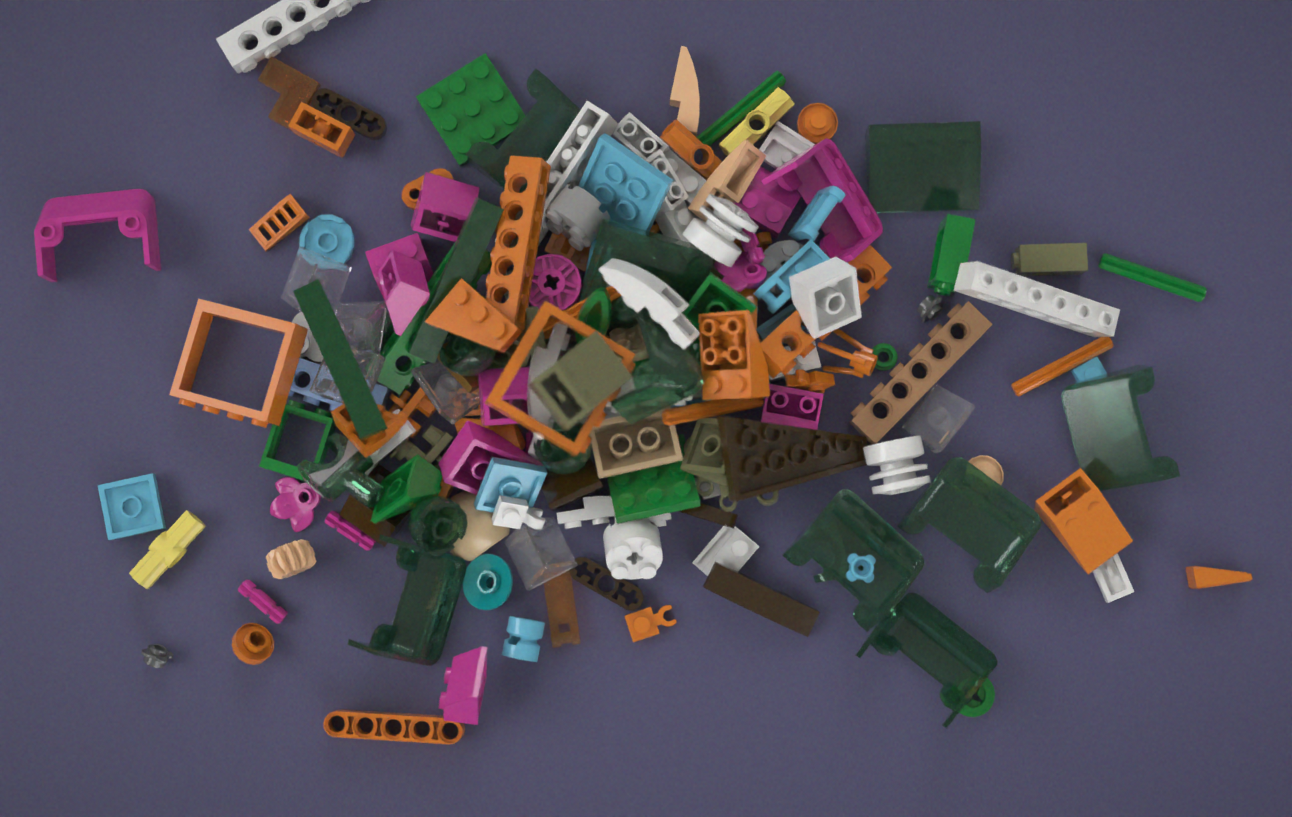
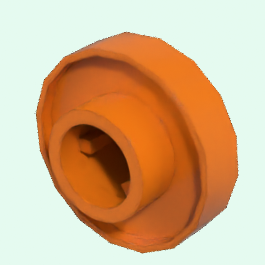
[797,103,838,144]
[232,623,274,665]

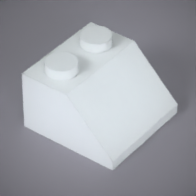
[789,257,862,339]

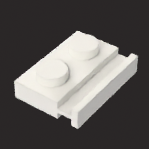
[759,121,815,169]
[692,526,759,576]

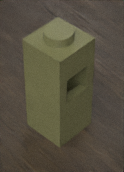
[1011,243,1088,276]

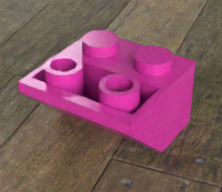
[410,172,479,242]
[378,250,430,336]
[478,367,530,426]
[760,384,824,430]

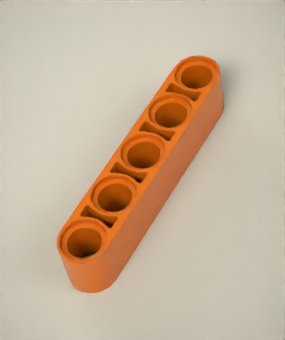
[323,709,465,744]

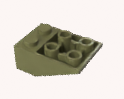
[528,331,633,431]

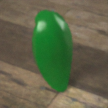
[575,288,611,345]

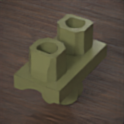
[405,425,453,470]

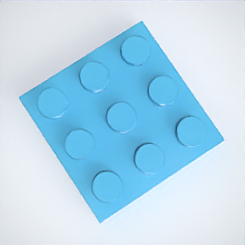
[578,133,673,247]

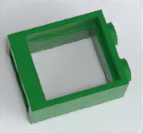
[927,214,976,296]
[259,400,336,484]

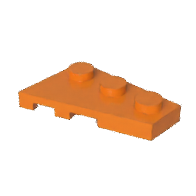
[425,278,522,354]

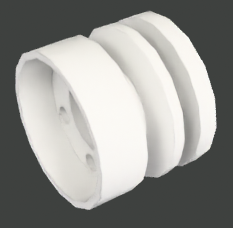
[683,193,758,267]
[863,435,931,495]

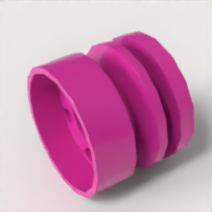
[529,254,583,318]

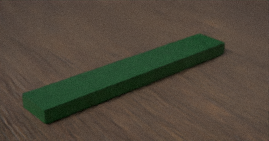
[407,197,504,363]
[293,279,388,441]

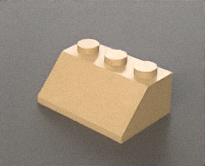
[589,405,683,479]

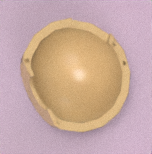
[438,490,510,561]

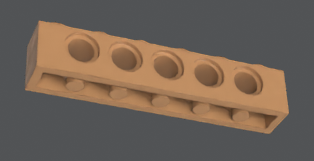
[849,301,993,445]

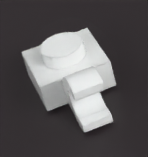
[491,496,545,529]

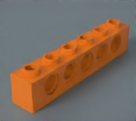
[486,156,551,330]
[760,245,892,379]

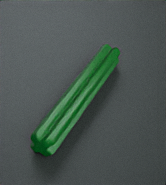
[697,71,786,147]
[1099,253,1207,302]

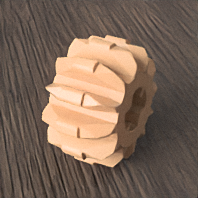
[266,539,316,579]

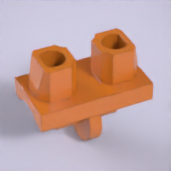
[389,387,438,438]

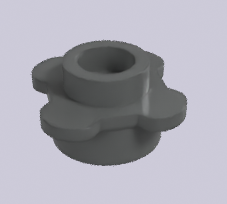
[917,295,943,323]
[141,644,174,668]

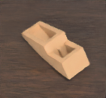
[670,46,700,137]
[687,140,766,222]

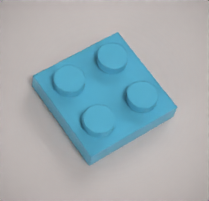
[474,457,547,512]
[97,473,166,540]

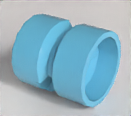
[502,616,545,662]

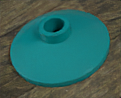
[463,554,513,610]

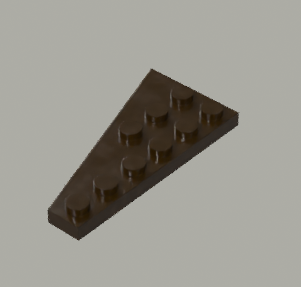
[717,416,867,502]

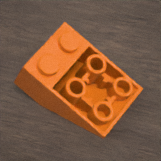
[698,310,770,400]
[1034,468,1133,575]

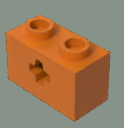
[288,102,355,158]

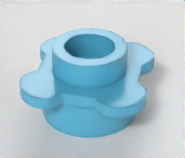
[846,553,875,583]

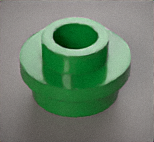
[872,343,897,371]

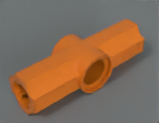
[660,120,722,181]

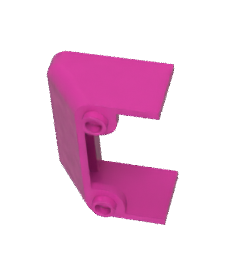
[761,138,883,263]
[34,189,161,282]

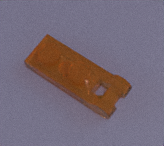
[542,566,581,648]

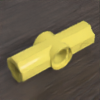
[719,87,795,156]
[129,510,206,589]

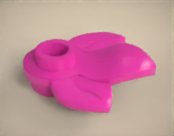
[714,252,767,292]
[270,477,321,532]

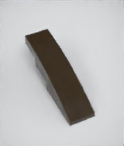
[703,562,820,637]

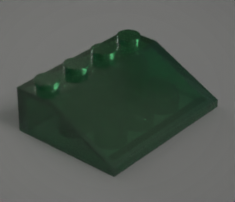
[865,121,982,213]
[579,219,714,319]

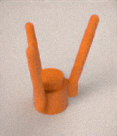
[818,328,878,378]

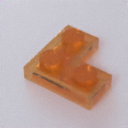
[258,56,321,131]

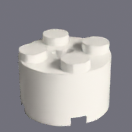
[603,518,663,579]

